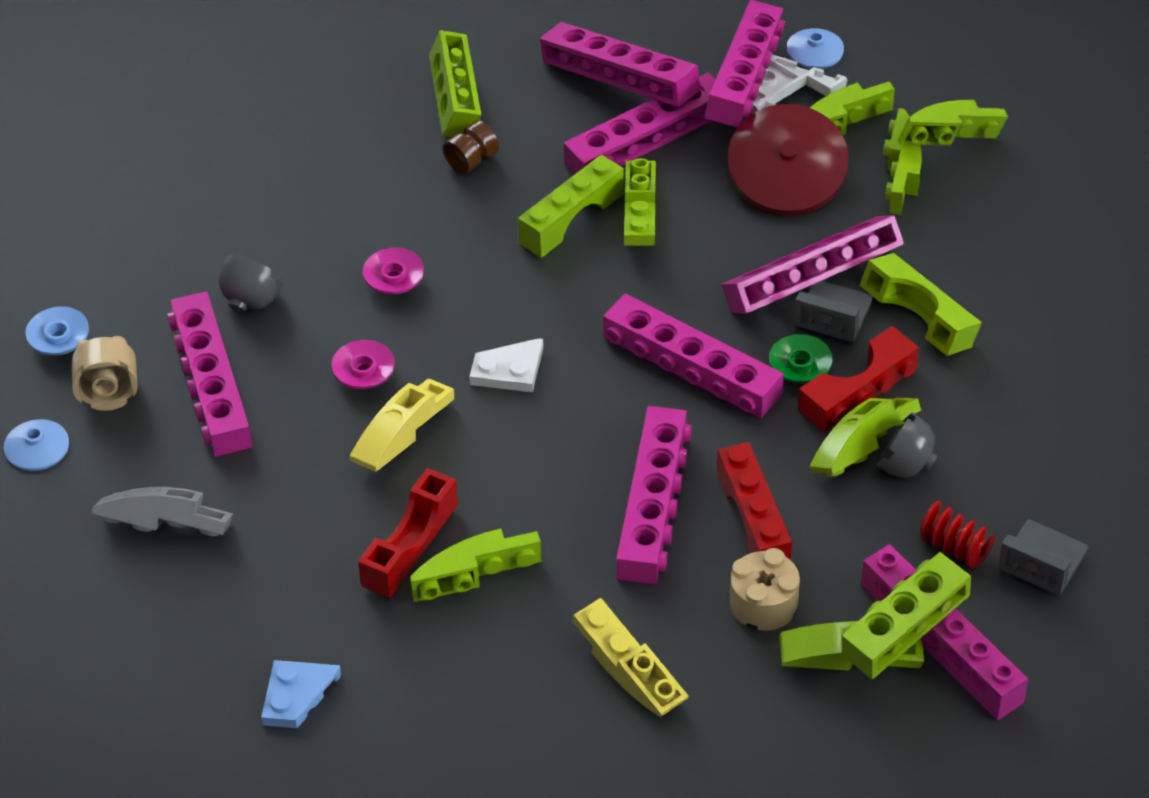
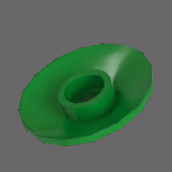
[769,334,832,384]

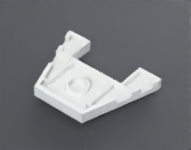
[751,55,847,114]

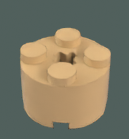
[72,336,138,411]
[730,548,800,631]

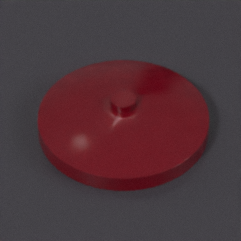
[728,104,848,216]

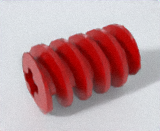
[920,500,996,568]

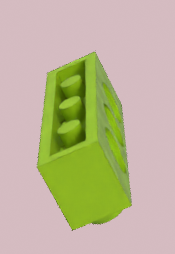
[429,30,481,137]
[841,552,971,680]

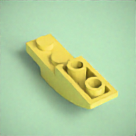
[350,378,454,472]
[572,598,689,717]

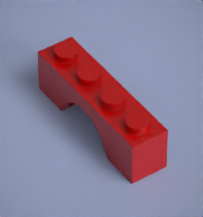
[798,326,919,432]
[717,442,792,560]
[358,468,458,599]

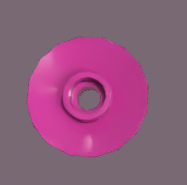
[363,248,424,294]
[331,340,395,389]

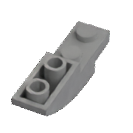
[91,487,233,536]

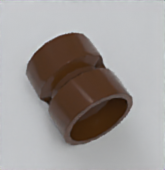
[442,120,499,175]

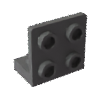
[794,281,873,343]
[998,519,1089,596]

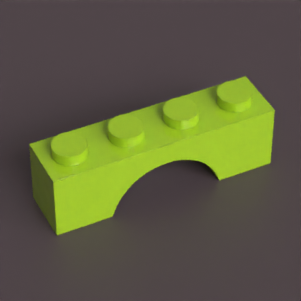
[518,154,624,258]
[859,253,982,356]

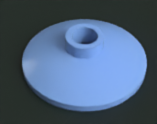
[787,28,844,69]
[26,307,89,355]
[4,419,69,471]

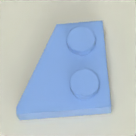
[261,660,341,728]

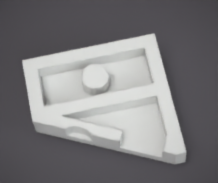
[469,338,543,392]

